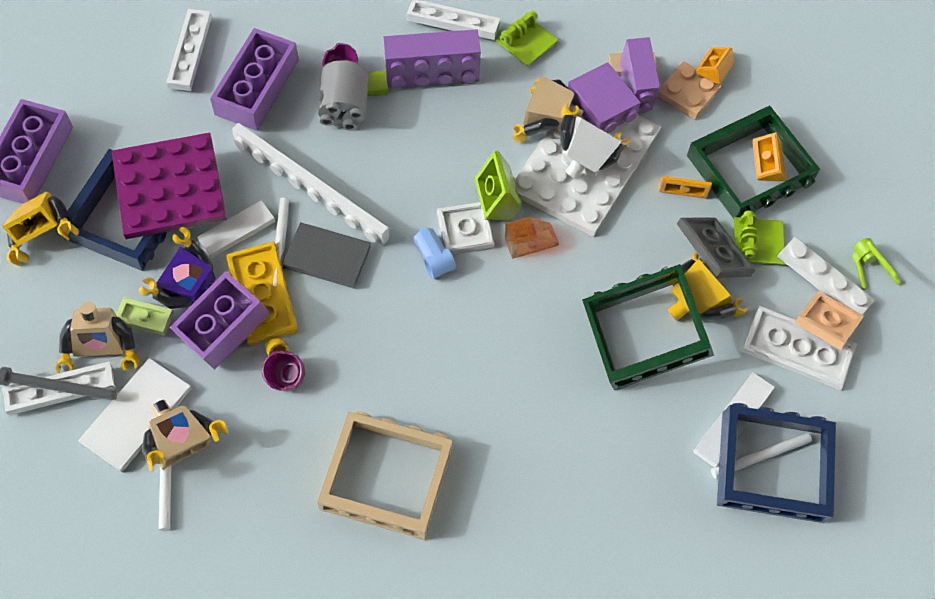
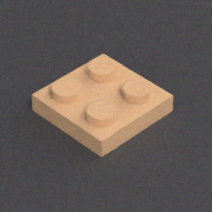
[657,61,722,120]
[795,291,864,350]

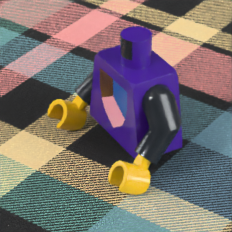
[139,227,216,309]

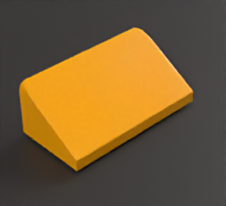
[696,47,734,84]
[753,132,786,181]
[659,176,712,198]

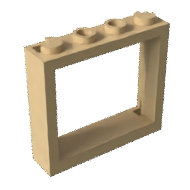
[317,411,453,540]

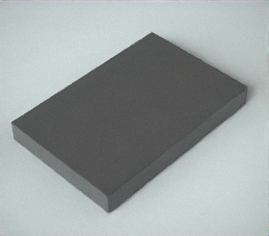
[677,217,755,278]
[282,222,371,289]

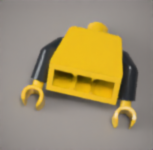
[2,192,79,266]
[667,252,748,321]

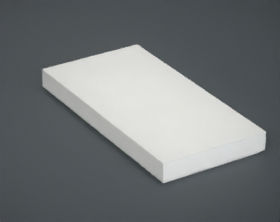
[742,306,857,391]
[78,358,191,472]

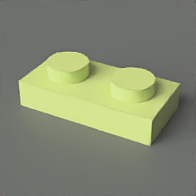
[116,297,174,336]

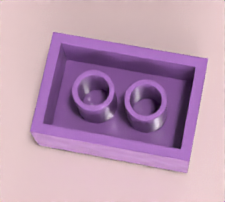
[169,271,270,370]

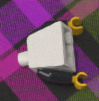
[560,103,630,179]

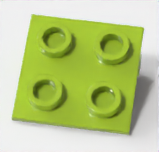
[494,10,559,67]
[734,211,785,265]

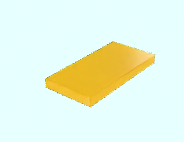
[226,241,299,346]

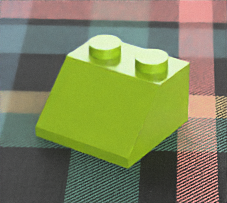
[474,151,521,220]

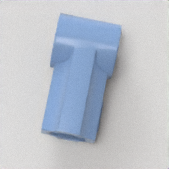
[414,227,456,279]

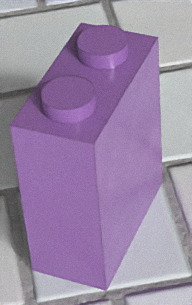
[619,37,660,113]
[568,62,641,133]

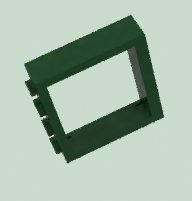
[687,105,820,219]
[582,264,714,390]

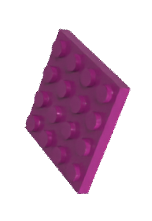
[111,132,227,240]

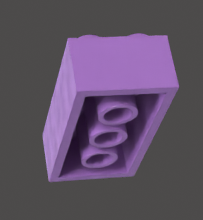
[210,28,299,131]
[383,29,481,88]
[0,99,73,204]

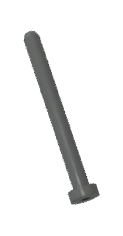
[0,367,117,400]

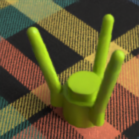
[851,238,902,290]

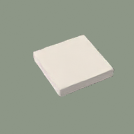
[437,202,495,254]

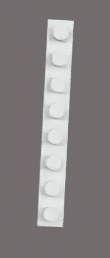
[232,123,389,246]

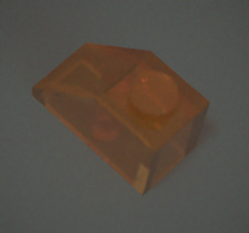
[504,217,559,259]

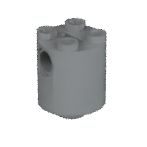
[318,60,369,131]

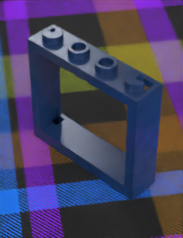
[57,149,167,271]
[717,403,836,523]

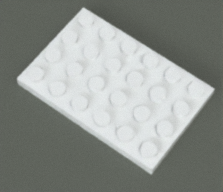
[515,103,661,237]

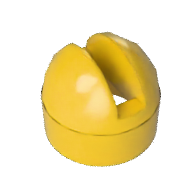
[265,338,289,356]

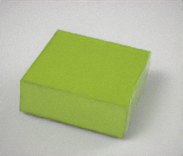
[367,70,388,96]

